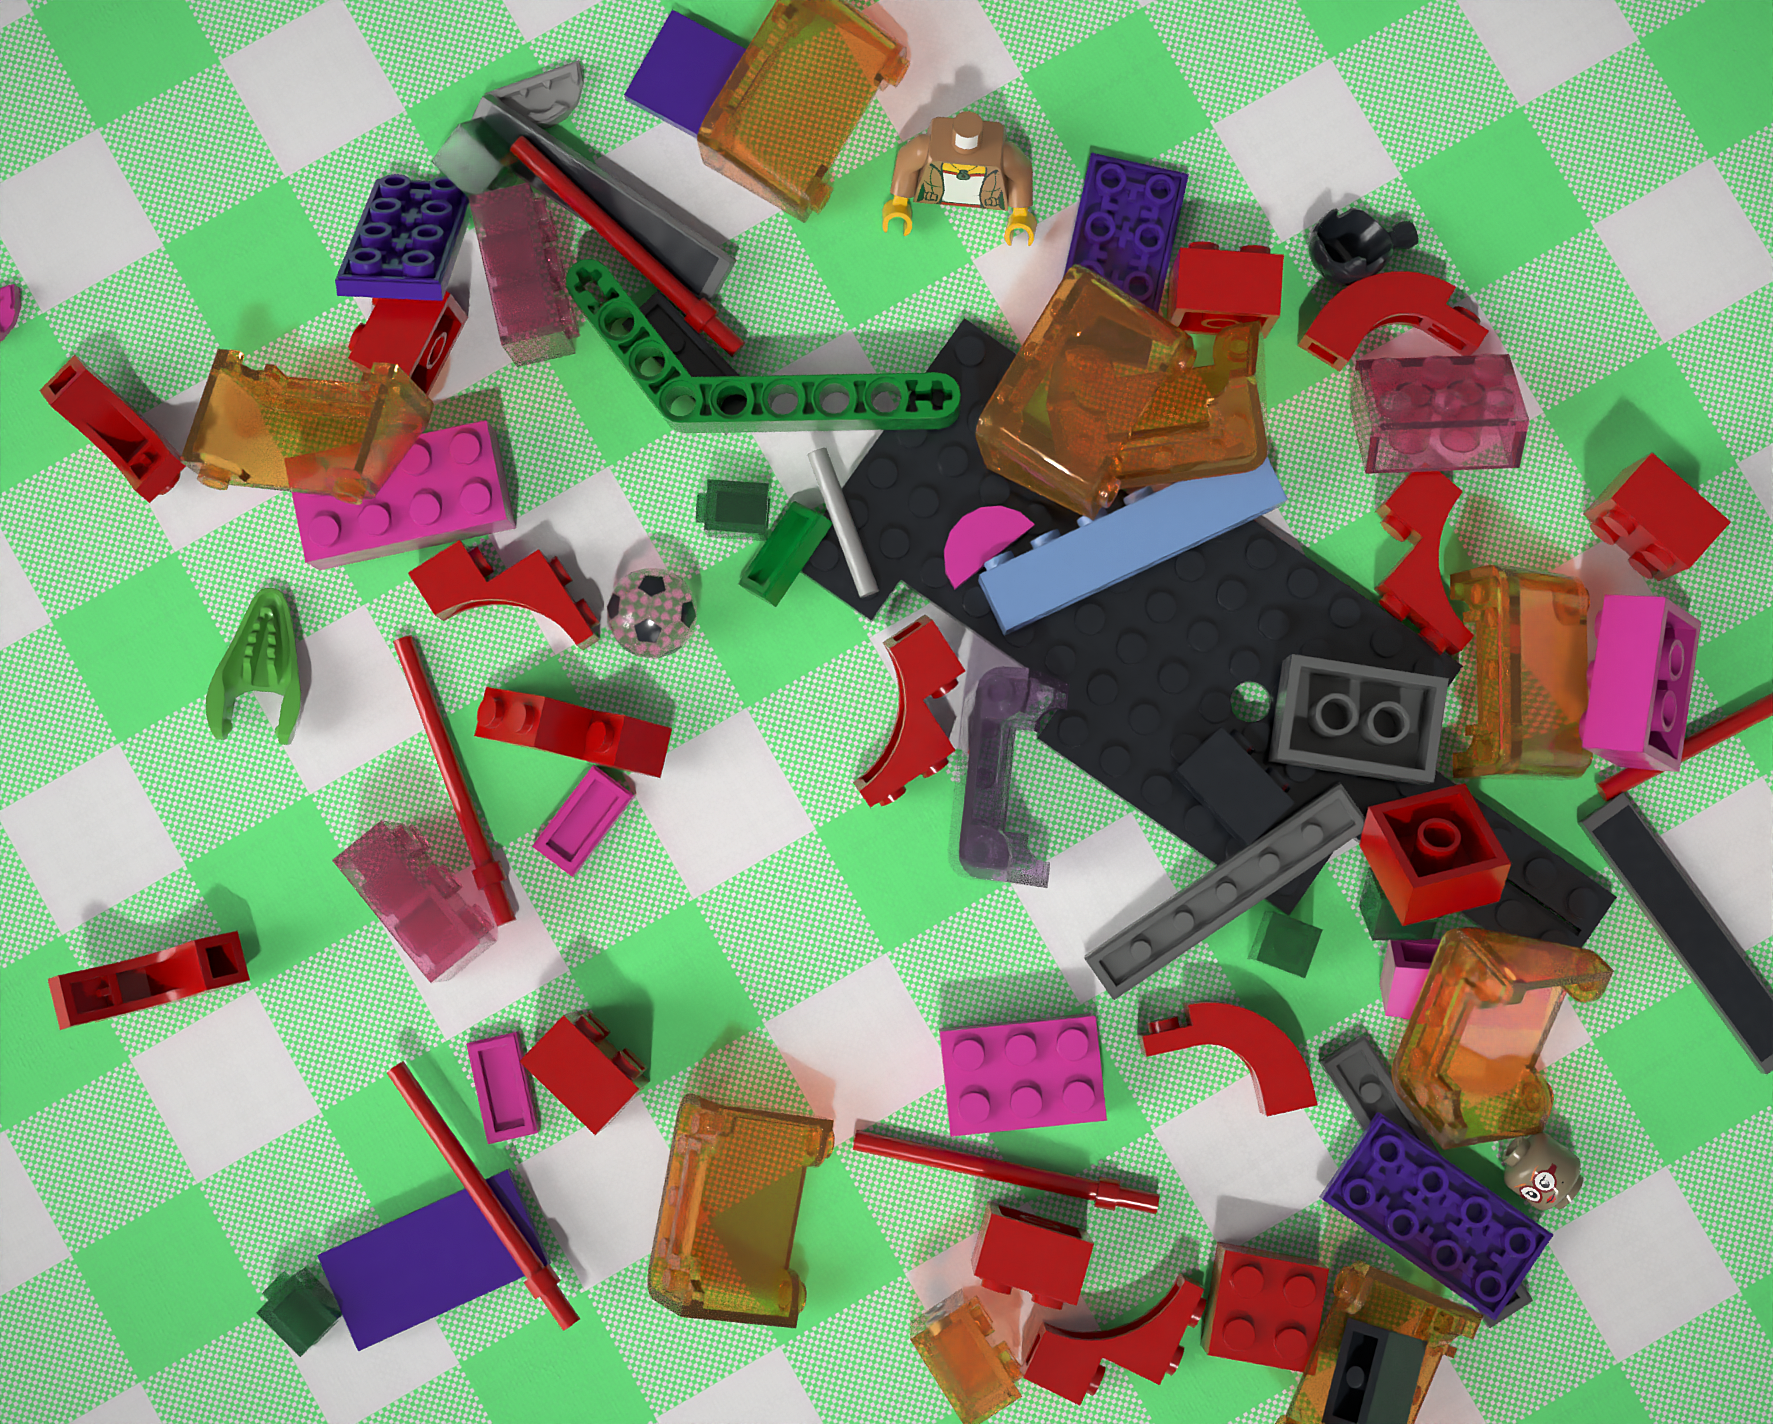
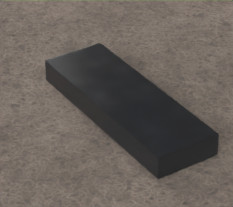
[622,290,747,435]

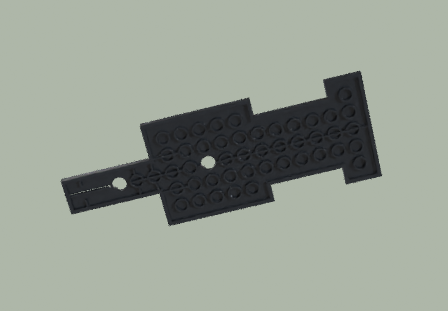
[800,318,1617,981]

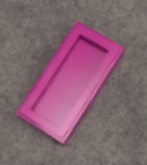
[532,765,635,877]
[466,1031,540,1144]

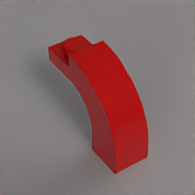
[1297,271,1489,372]
[39,355,188,503]
[48,930,250,1030]
[1137,1001,1318,1117]

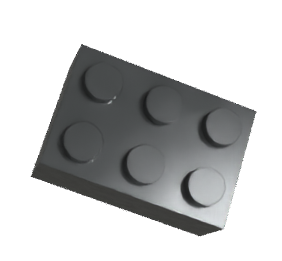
[1268,654,1449,785]

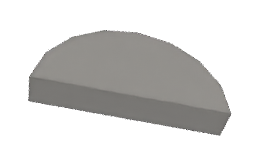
[485,60,584,129]

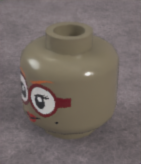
[1502,1132,1584,1211]

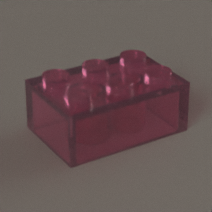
[468,182,580,367]
[1350,354,1529,474]
[332,820,497,983]

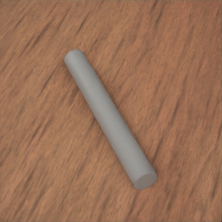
[807,448,879,598]

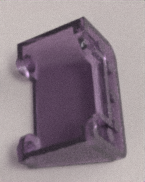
[947,666,1069,888]

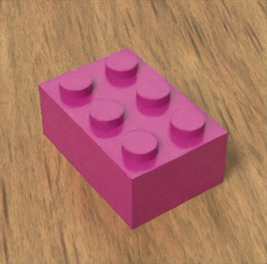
[1579,594,1701,772]
[939,1013,1107,1137]

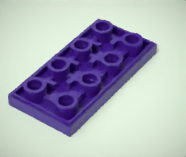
[1047,153,1189,370]
[335,174,477,301]
[1319,1112,1553,1321]
[317,1168,551,1351]

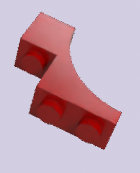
[1374,458,1475,656]
[408,540,600,650]
[853,614,966,808]
[474,687,672,778]
[1021,1273,1207,1406]

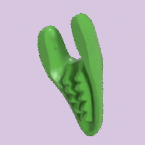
[206,588,301,745]

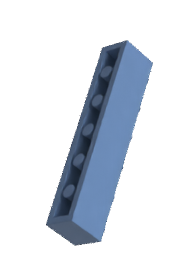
[978,442,1288,636]

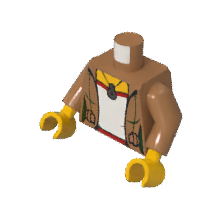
[882,111,1037,246]

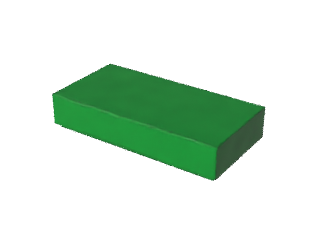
[738,501,833,607]

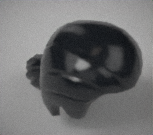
[1308,207,1419,286]

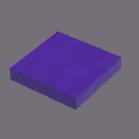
[624,9,760,147]

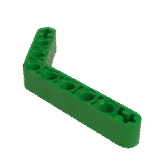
[566,259,961,433]

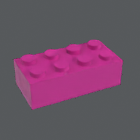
[286,420,516,571]

